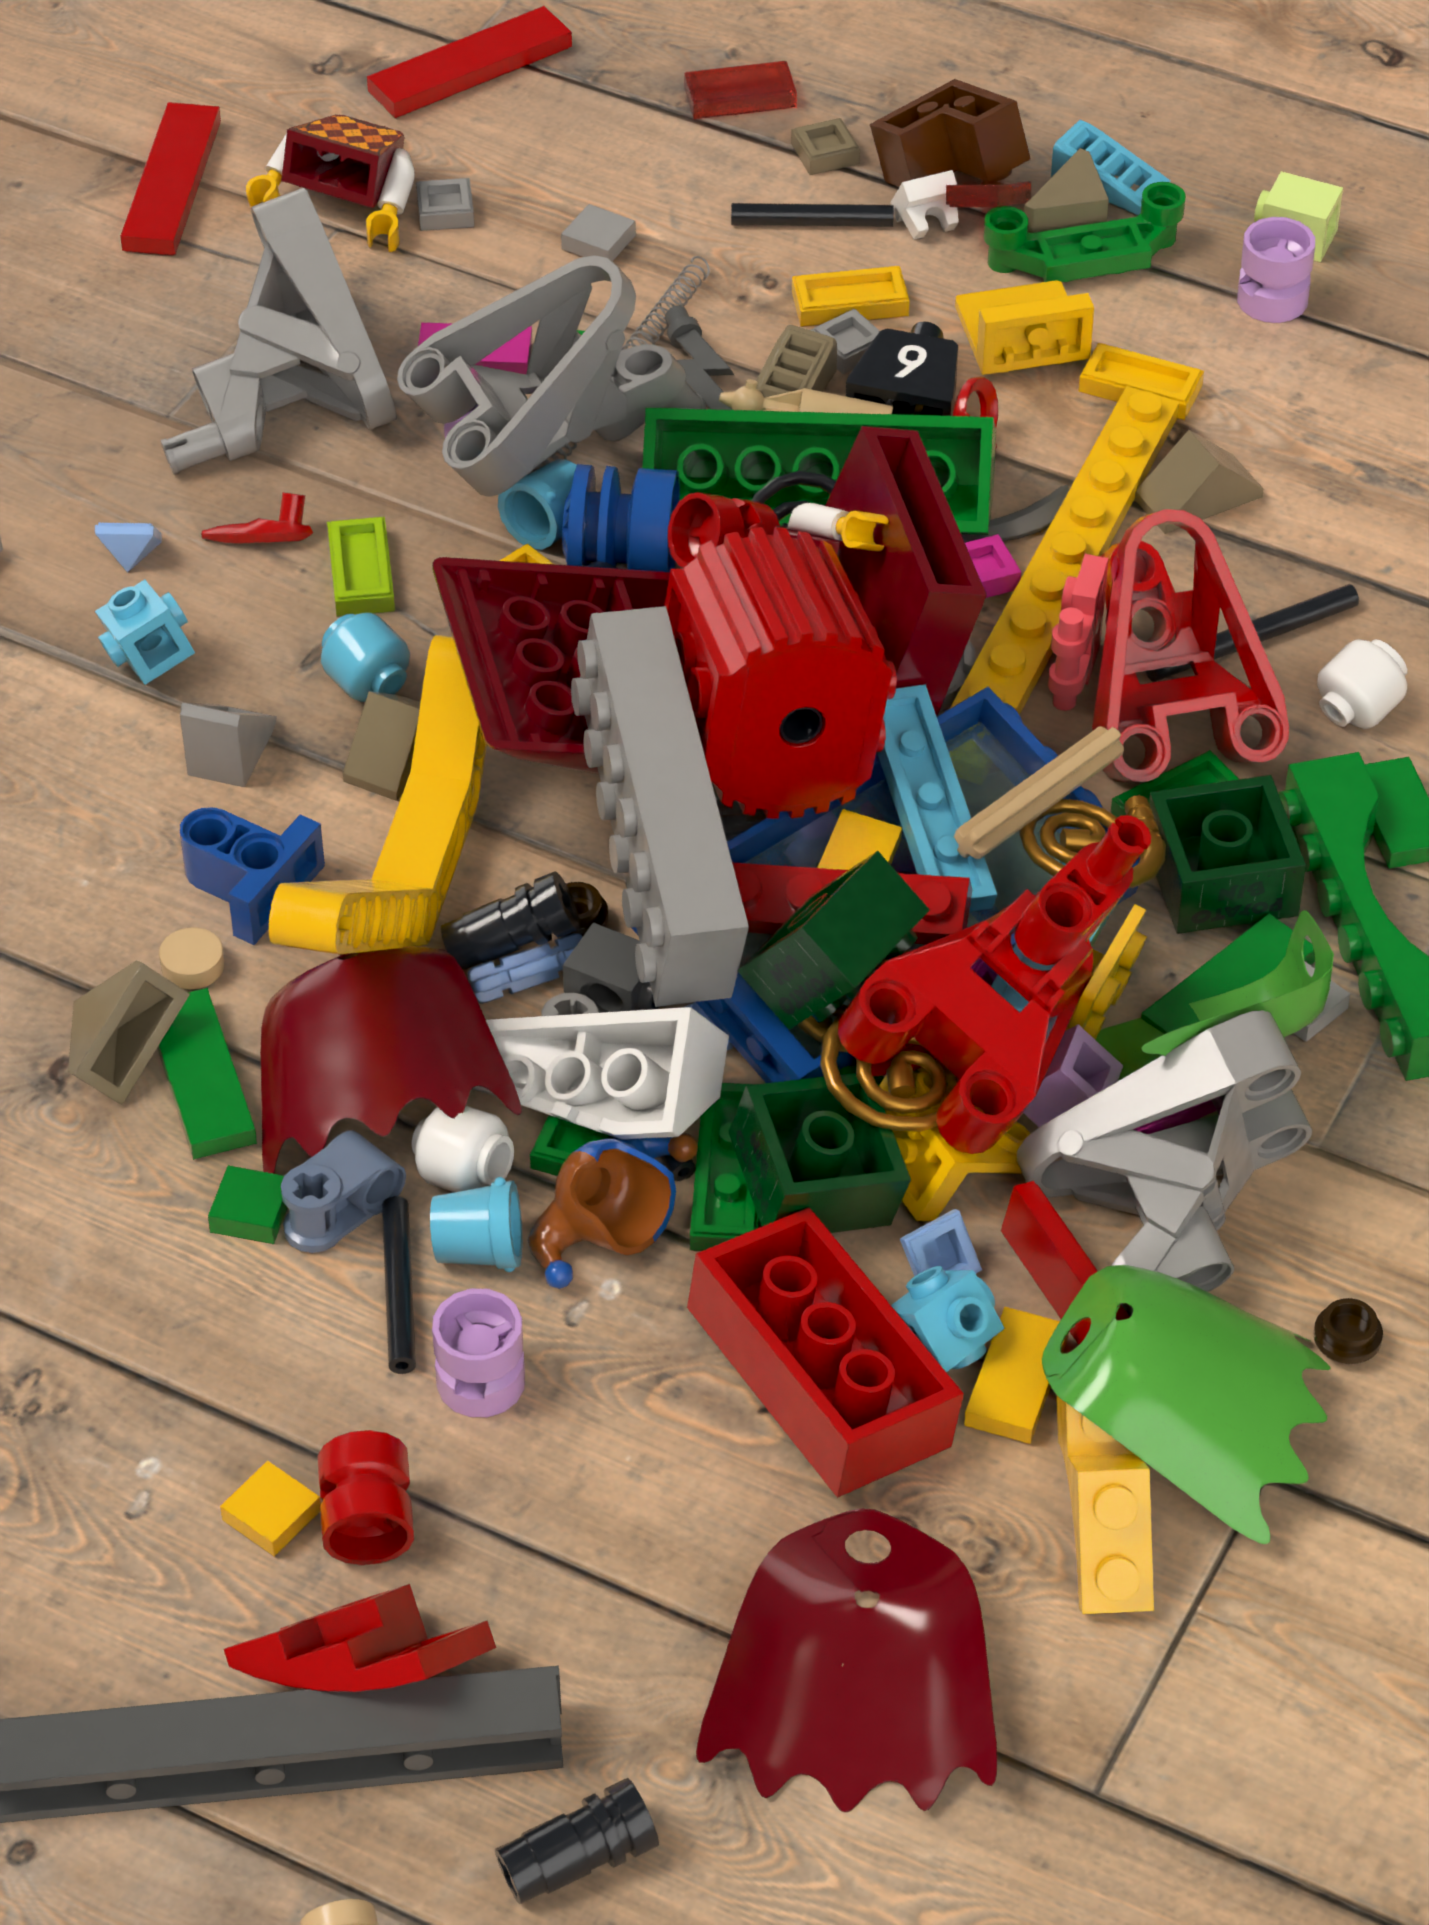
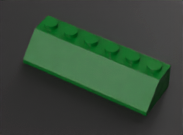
[642,408,996,535]

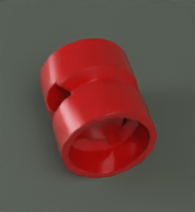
[668,492,780,568]
[318,1430,414,1565]

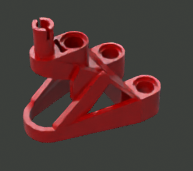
[1092,509,1289,782]
[838,815,1151,1154]

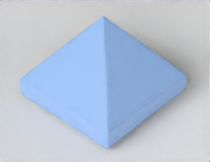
[95,522,162,573]
[900,1209,982,1276]

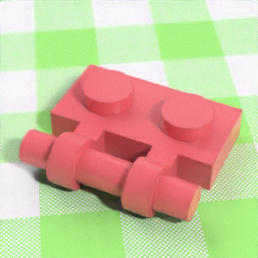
[1048,554,1109,711]

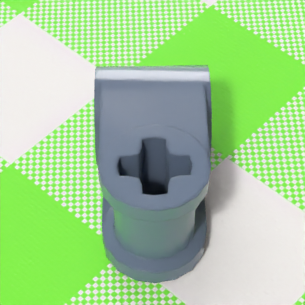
[281,1130,406,1253]

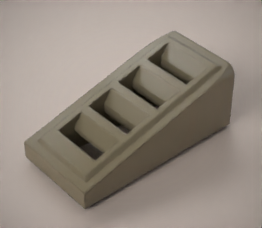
[756,325,837,397]

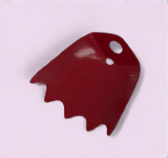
[260,946,522,1174]
[696,1508,997,1812]

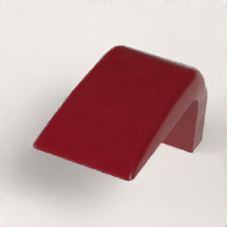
[432,426,987,787]

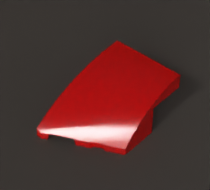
[223,1584,496,1692]

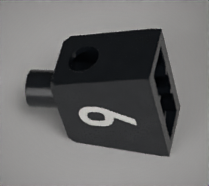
[846,321,958,416]

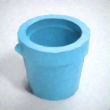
[498,459,577,550]
[430,1177,523,1272]

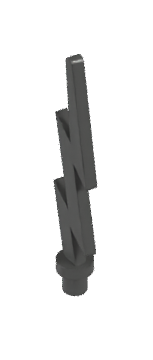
[665,305,734,410]

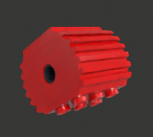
[664,527,897,819]

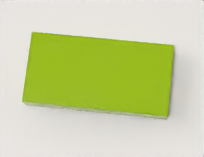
[327,517,395,617]

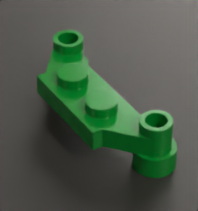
[983,182,1186,282]

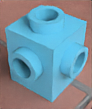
[95,579,195,685]
[891,1266,1005,1372]

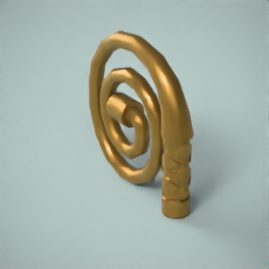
[1019,795,1166,888]
[820,1012,960,1132]

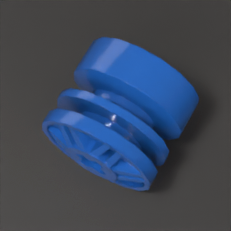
[562,464,680,572]

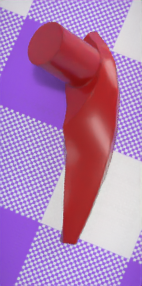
[201,492,313,544]

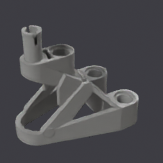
[160,188,397,475]
[397,255,706,497]
[1016,1010,1312,1317]

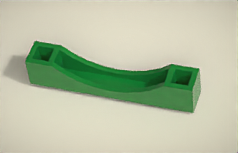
[1279,752,1429,1081]

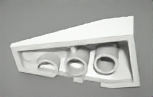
[473,1007,729,1139]

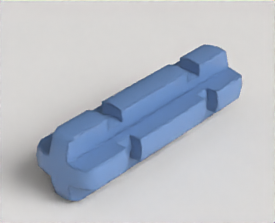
[468,933,582,1004]

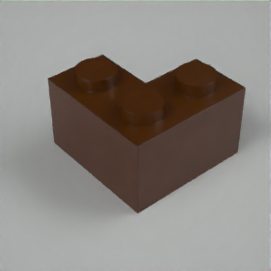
[870,79,1031,187]

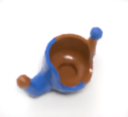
[528,1133,698,1289]

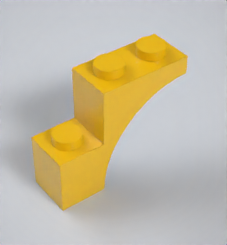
[1057,1396,1154,1614]

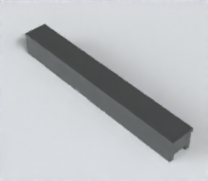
[0,1665,564,1823]

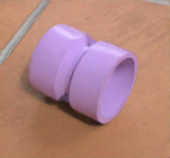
[1237,217,1315,323]
[432,1288,525,1418]

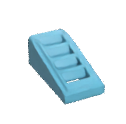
[1051,120,1171,215]

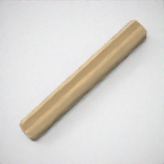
[954,726,1124,859]

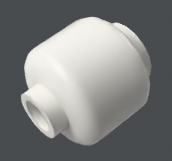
[1317,639,1408,729]
[412,1106,514,1192]

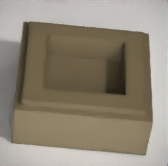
[791,118,860,175]

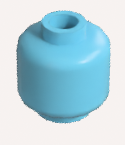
[321,613,410,702]

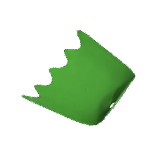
[1096,910,1334,1082]
[1042,1264,1331,1544]

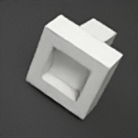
[890,170,959,240]

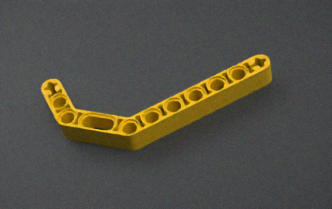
[269,635,487,955]

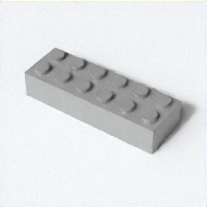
[571,606,749,1007]

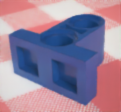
[180,807,325,945]

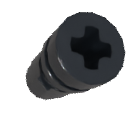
[441,871,580,970]
[495,1778,659,1904]

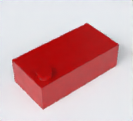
[687,1207,964,1498]

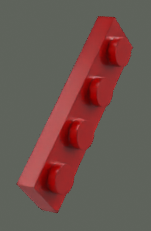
[732,862,973,945]

